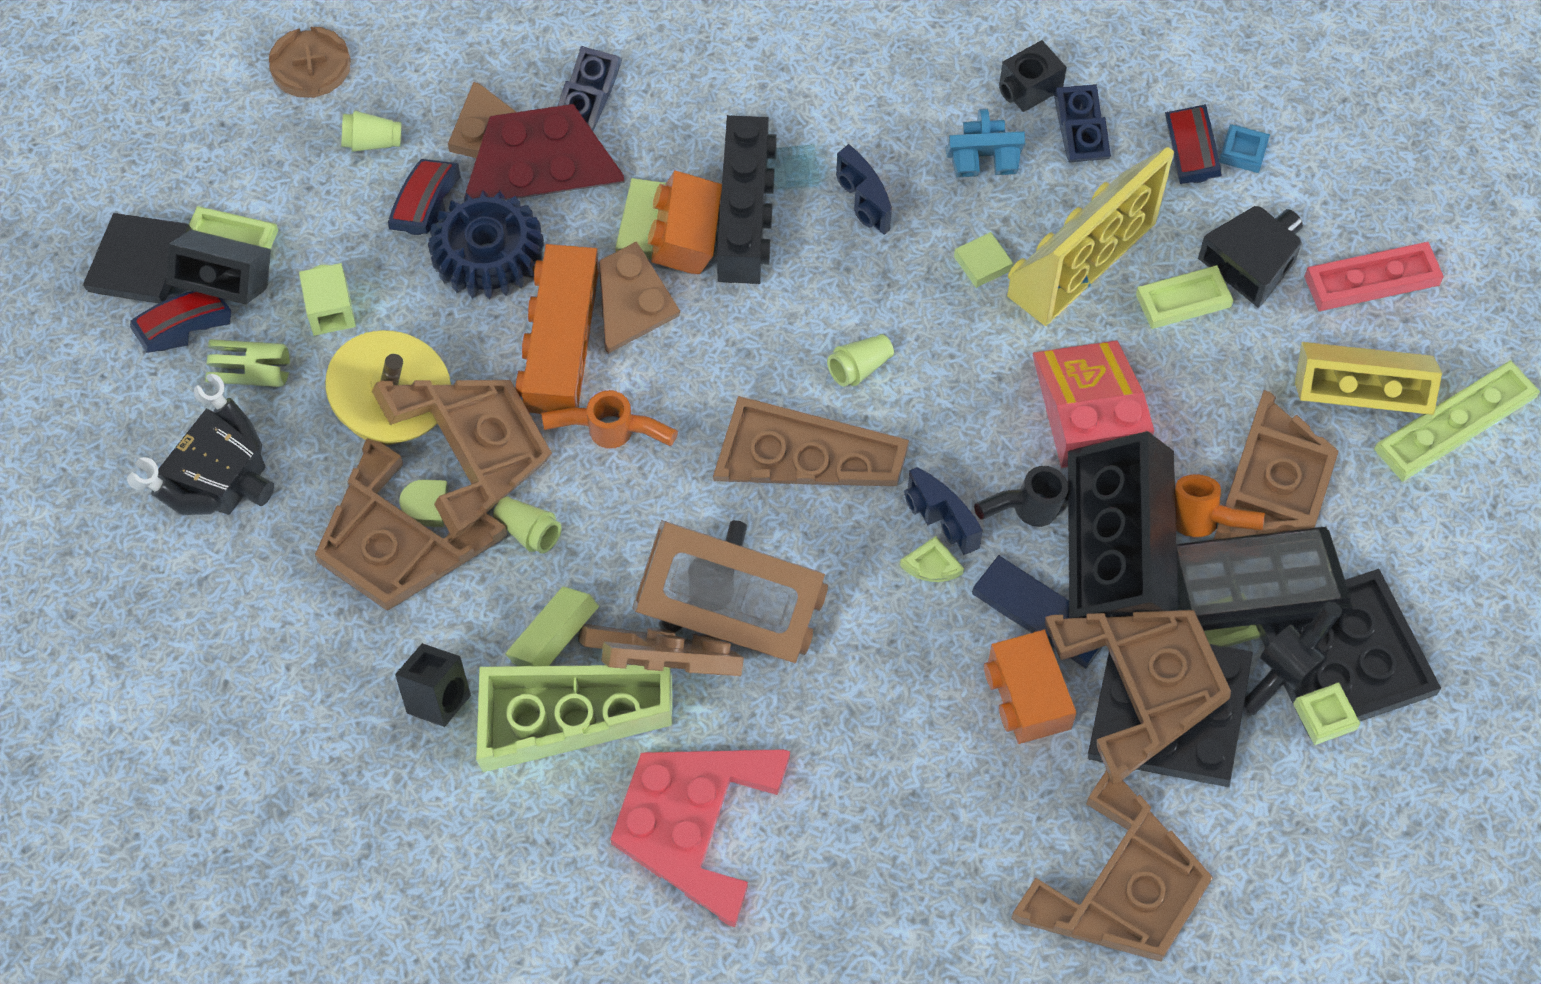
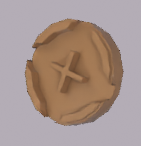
[269,27,351,98]

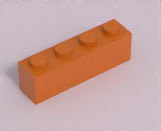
[516,244,599,414]

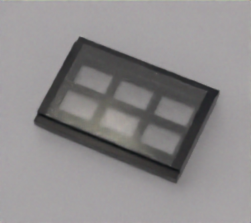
[1176,526,1353,631]

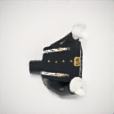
[127,374,274,515]

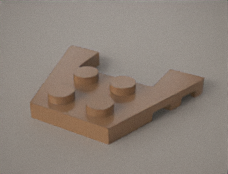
[372,380,552,539]
[315,438,507,611]
[1045,610,1231,784]
[578,624,744,676]
[1011,770,1213,962]

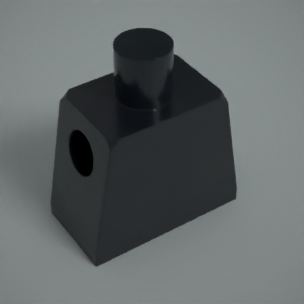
[1198,206,1303,308]

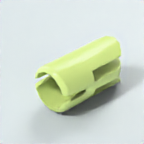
[205,339,290,387]

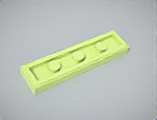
[1374,360,1540,482]

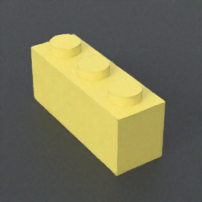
[1295,342,1442,415]

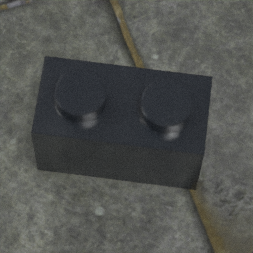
[166,229,271,304]

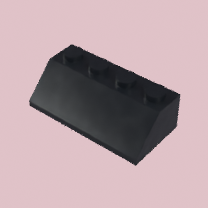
[1068,431,1178,618]

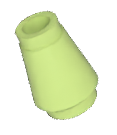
[341,110,401,152]
[827,334,894,387]
[493,496,561,554]

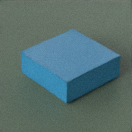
[1219,124,1270,173]

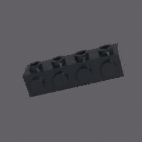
[717,115,777,284]

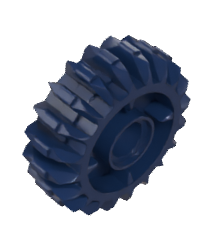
[428,190,544,300]

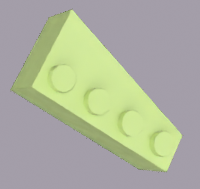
[476,665,672,772]

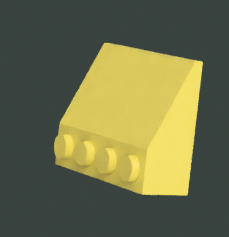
[1007,147,1174,327]

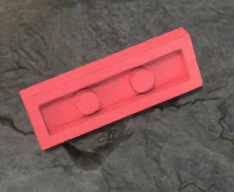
[1304,242,1444,311]

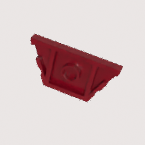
[464,104,625,200]

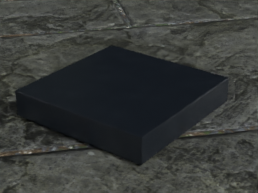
[83,213,193,303]

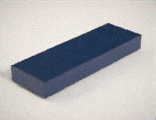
[972,555,1102,669]

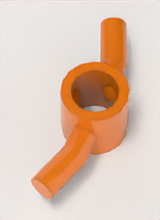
[541,390,678,449]
[1175,474,1265,537]

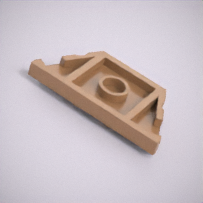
[1214,390,1339,540]

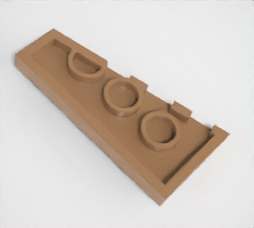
[713,396,909,486]

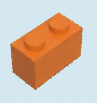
[648,170,722,274]
[984,630,1076,744]

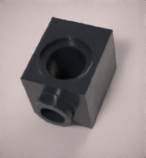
[999,40,1067,112]
[395,643,471,727]

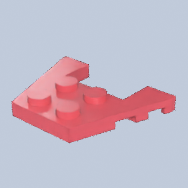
[611,749,790,927]

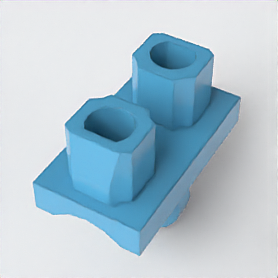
[946,109,1026,178]

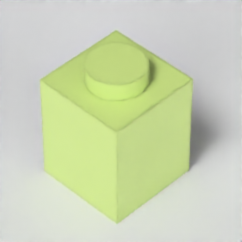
[299,263,356,336]

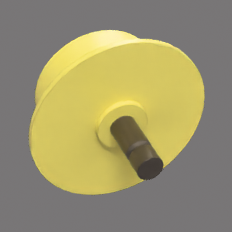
[325,330,451,445]

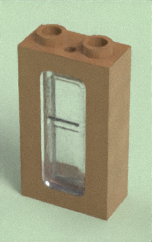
[632,520,828,663]

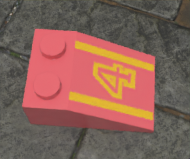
[1032,340,1154,468]

